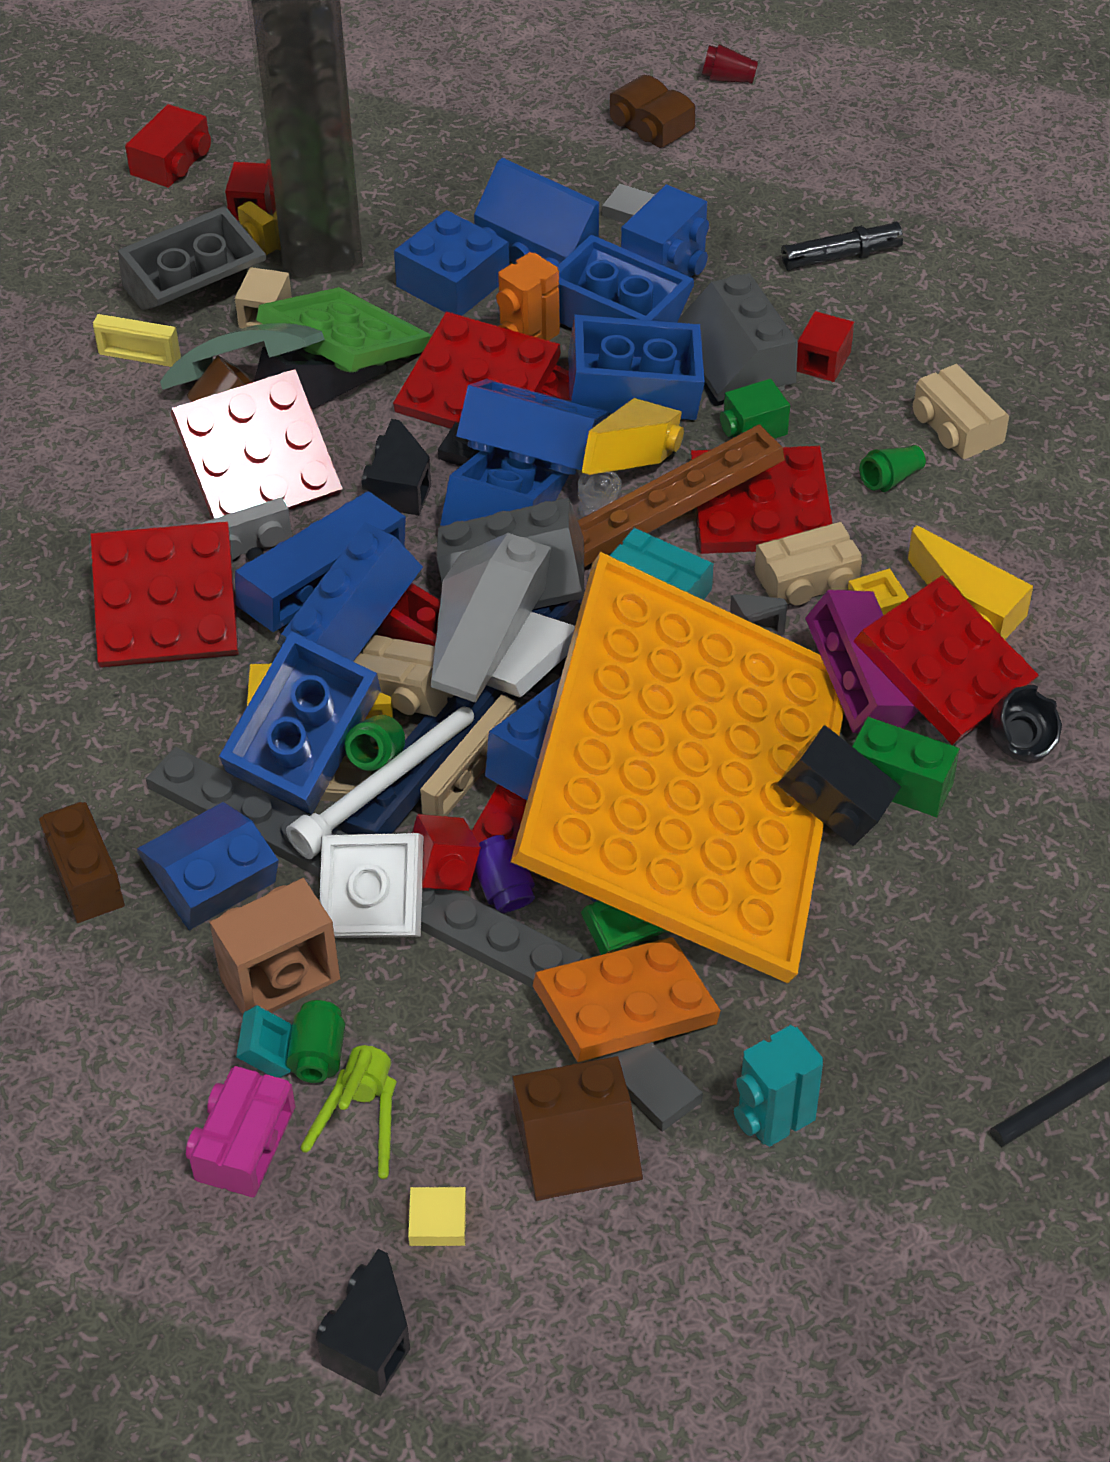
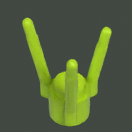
[300,1045,397,1179]

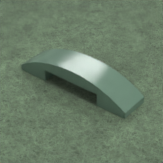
[160,323,325,390]

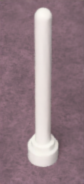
[286,707,474,859]

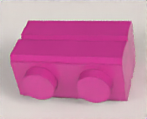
[186,1066,296,1198]

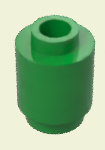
[345,715,405,771]
[286,1000,345,1083]

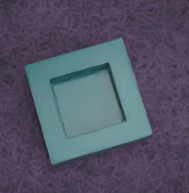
[236,1005,292,1078]

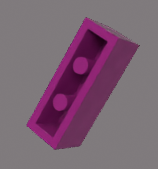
[805,590,919,733]

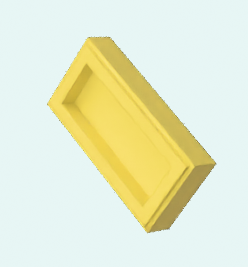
[93,314,181,367]

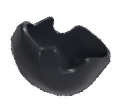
[989,684,1062,762]

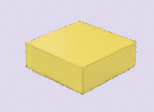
[408,1187,466,1246]

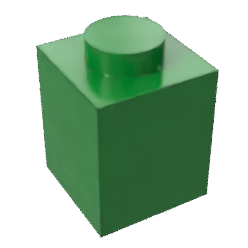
[720,378,790,439]

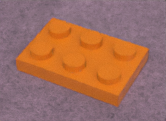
[533,937,721,1062]

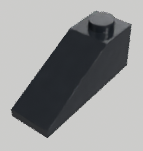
[254,347,387,410]

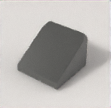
[730,594,787,636]

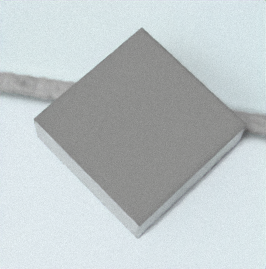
[602,184,655,223]

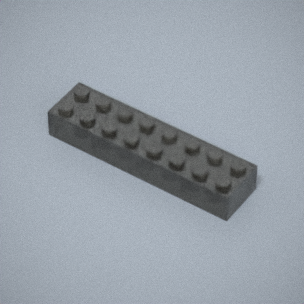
[247,0,363,279]

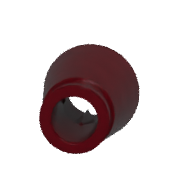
[702,44,758,84]

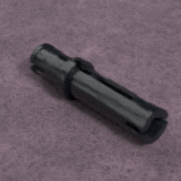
[781,221,903,271]

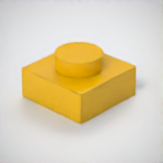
[237,201,278,255]
[848,568,909,615]

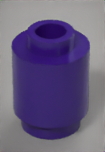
[475,835,535,914]

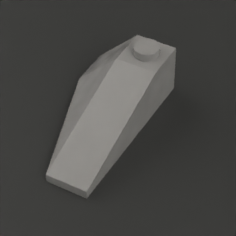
[431,533,551,703]

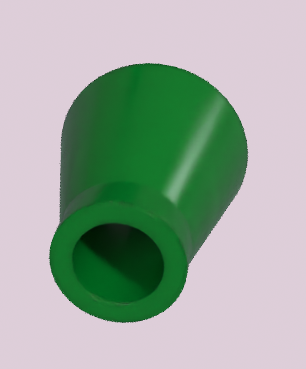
[859,445,926,492]

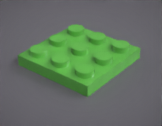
[256,287,432,372]

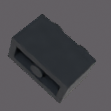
[776,725,901,846]

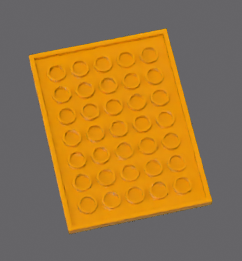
[510,552,844,983]

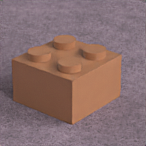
[209,878,340,1015]

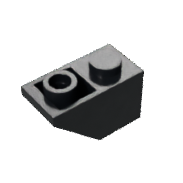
[362,419,431,516]
[316,1249,410,1396]

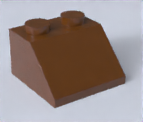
[512,1056,643,1201]

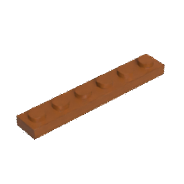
[577,424,785,567]

